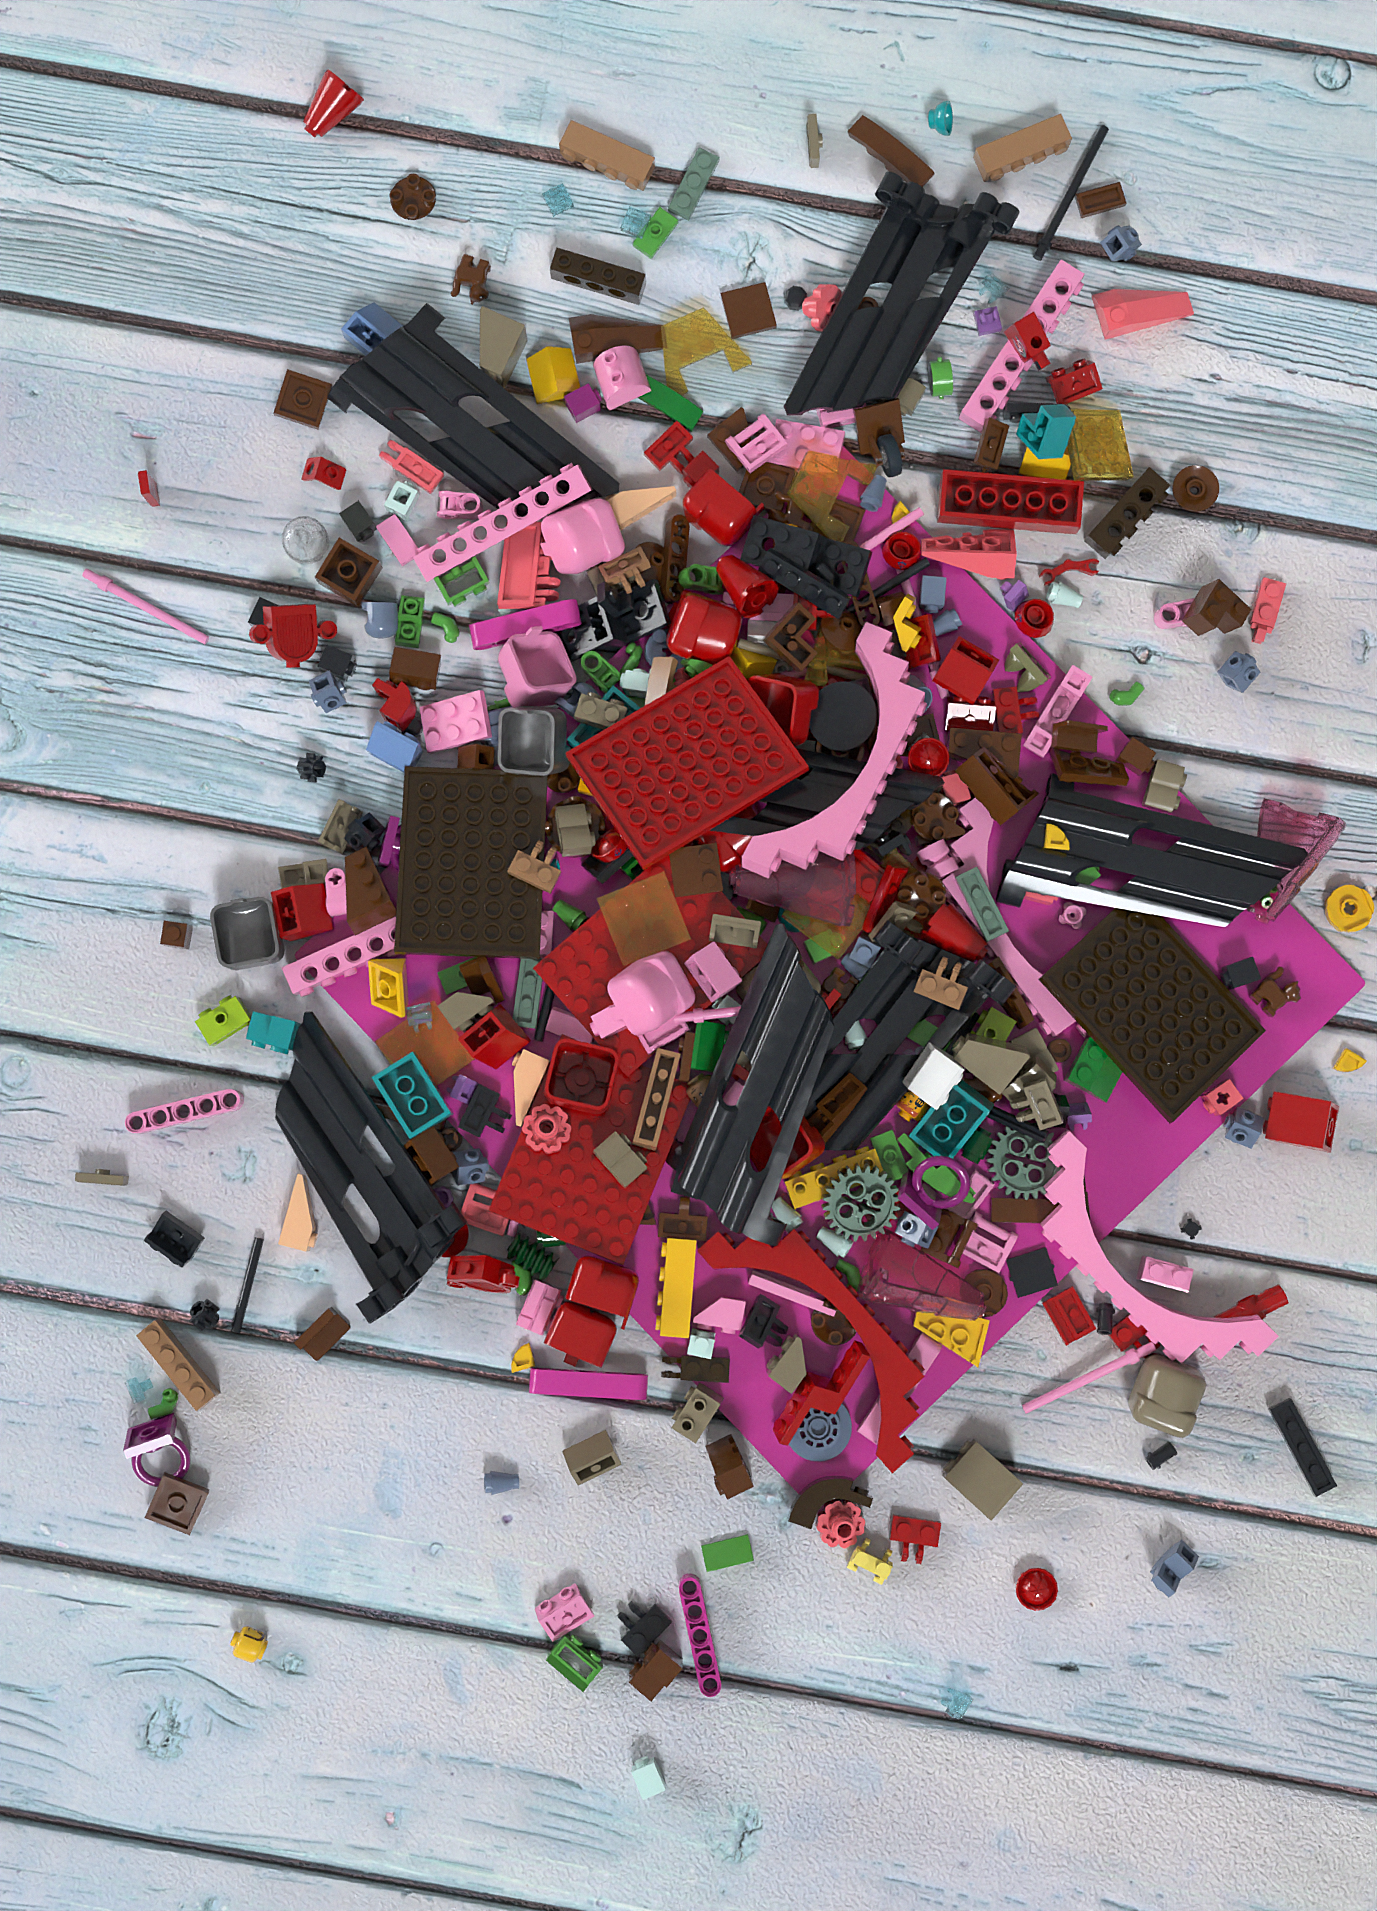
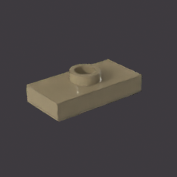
[806,114,823,168]
[75,1169,129,1186]

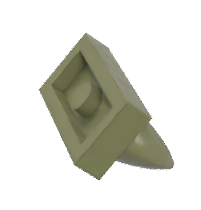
[1005,642,1052,692]

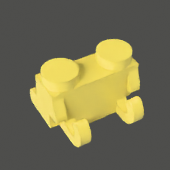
[847,1538,893,1585]

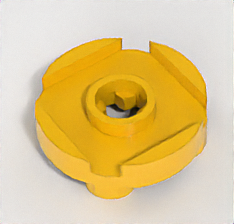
[1324,885,1374,933]

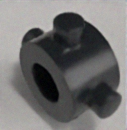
[1180,1218,1202,1240]

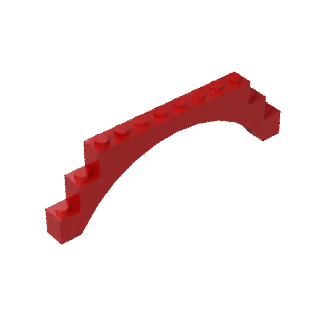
[697,1229,925,1474]

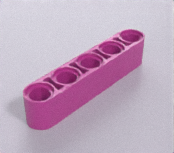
[469,599,582,650]
[529,1368,648,1400]
[679,1573,721,1697]

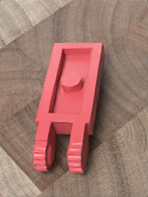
[379,439,444,494]

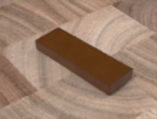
[990,1198,1060,1223]

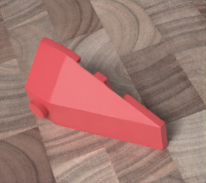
[1091,289,1194,340]
[921,529,1017,580]

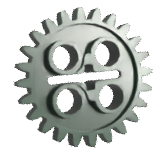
[986,1123,1061,1200]
[821,1163,900,1242]

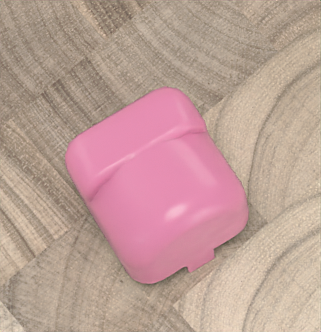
[540,498,625,574]
[498,626,577,707]
[608,951,695,1036]

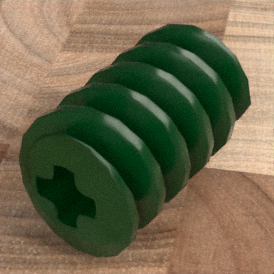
[507,1231,560,1281]

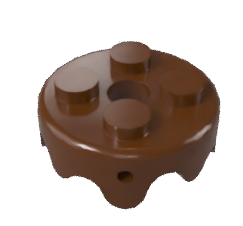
[545,796,605,858]

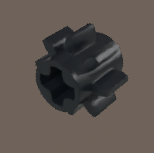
[296,752,326,783]
[189,1299,220,1331]

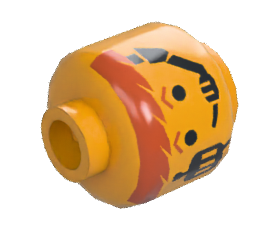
[896,1090,931,1122]

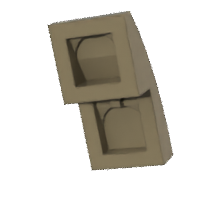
[278,859,329,889]

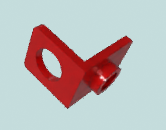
[301,457,347,490]

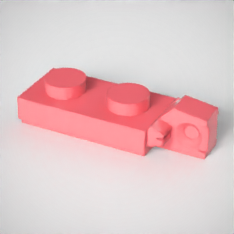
[1250,577,1286,644]

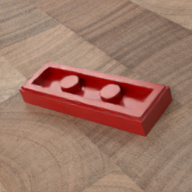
[861,864,908,933]

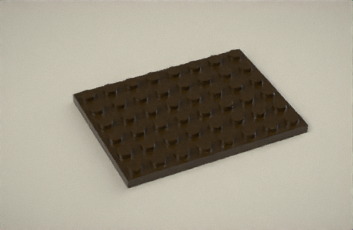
[394,766,548,959]
[1038,908,1266,1124]

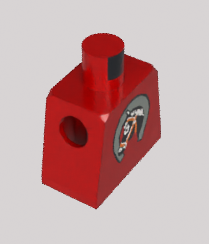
[1004,311,1051,371]

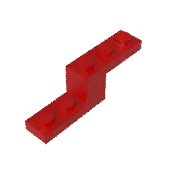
[772,1340,870,1446]

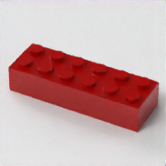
[937,469,1084,535]

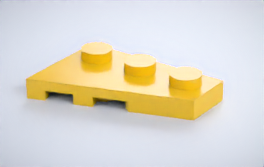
[913,1302,990,1367]

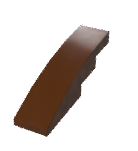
[847,115,935,187]
[807,1073,867,1143]

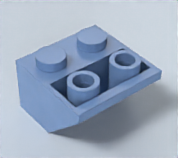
[341,302,403,355]
[366,721,424,773]

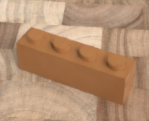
[973,114,1072,182]
[559,120,655,191]
[632,1048,681,1151]
[136,1318,220,1411]

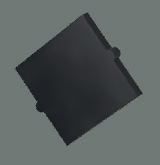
[1006,1247,1058,1298]

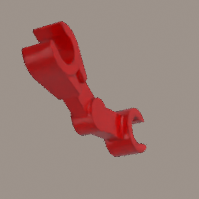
[1039,559,1099,586]

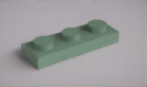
[668,148,720,221]
[955,867,1009,942]
[513,958,543,1029]

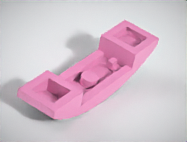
[1023,665,1093,758]

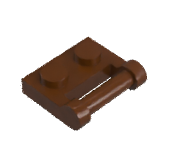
[920,1208,978,1268]

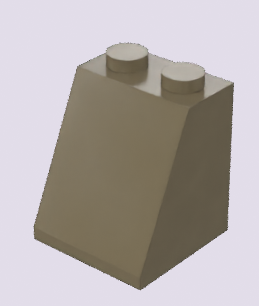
[479,306,528,389]
[952,1033,1030,1095]
[942,1439,1023,1521]

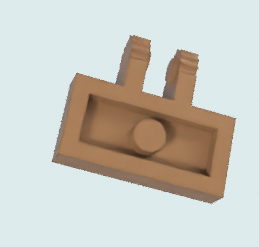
[598,546,651,594]
[507,840,561,894]
[914,957,968,1010]

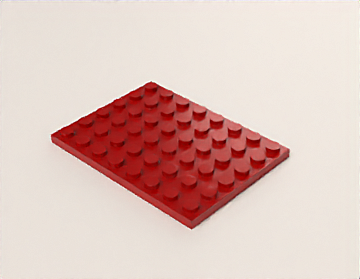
[565,656,809,870]
[533,855,767,1077]
[488,1034,690,1266]

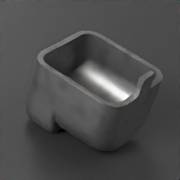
[498,706,571,776]
[210,897,285,970]

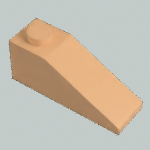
[604,486,676,531]
[512,1049,550,1127]
[278,1174,318,1251]

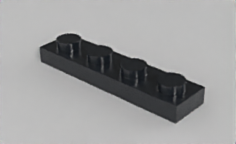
[758,548,851,619]
[1268,1398,1337,1497]

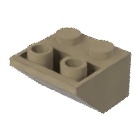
[437,992,497,1033]
[766,1333,806,1394]

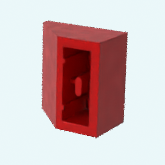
[932,636,999,705]
[271,883,334,941]
[458,1004,531,1070]

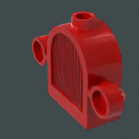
[249,604,337,668]
[446,1255,520,1293]

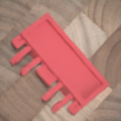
[497,522,560,609]

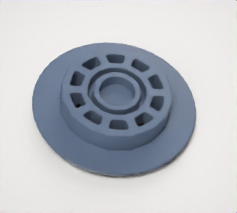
[789,1404,852,1461]

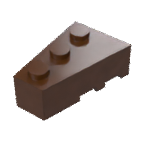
[946,728,1022,777]
[955,747,1039,826]
[345,847,396,936]
[705,1434,754,1500]

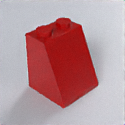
[1263,1091,1339,1153]

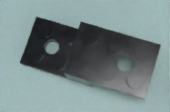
[740,515,873,597]
[553,579,671,662]

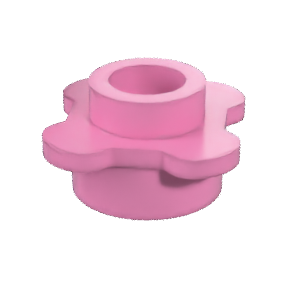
[1059,902,1086,929]

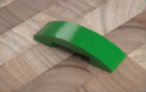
[638,375,704,432]

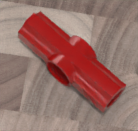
[1214,1284,1289,1320]

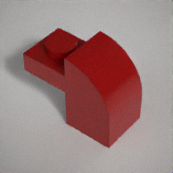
[372,678,417,732]

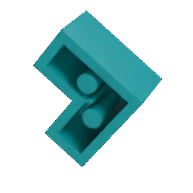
[1016,404,1076,459]
[246,1011,301,1055]

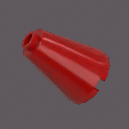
[303,69,364,138]
[716,555,778,618]
[920,900,989,962]

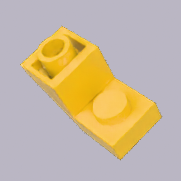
[893,594,922,652]

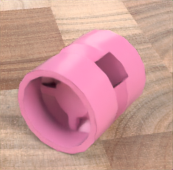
[916,839,959,879]

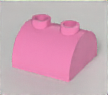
[593,346,651,410]

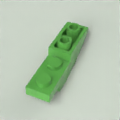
[897,1133,976,1204]

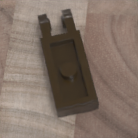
[661,1355,730,1383]

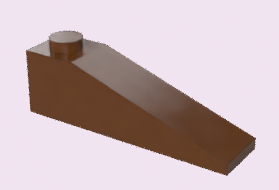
[569,314,668,364]

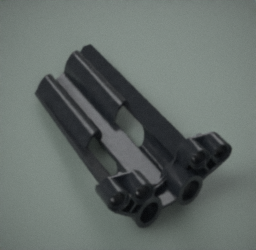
[783,172,1020,416]
[327,303,620,517]
[709,748,945,850]
[996,773,1309,927]
[804,920,1017,1151]
[666,923,834,1246]
[275,1011,467,1324]

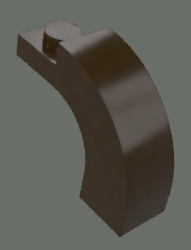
[787,1476,873,1529]

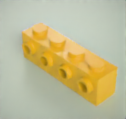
[784,1146,883,1209]
[655,1238,697,1338]

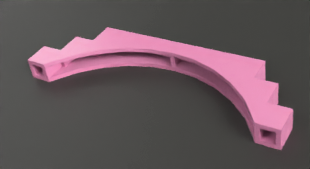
[742,622,927,879]
[942,798,1090,1038]
[1040,1129,1279,1364]

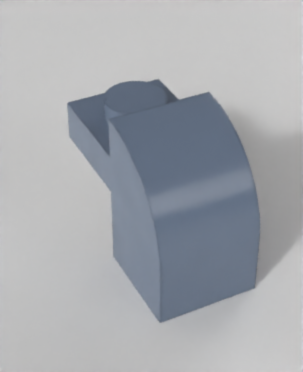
[1150,1539,1199,1598]

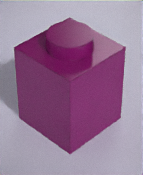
[564,383,602,423]

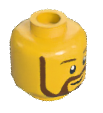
[230,1626,268,1663]

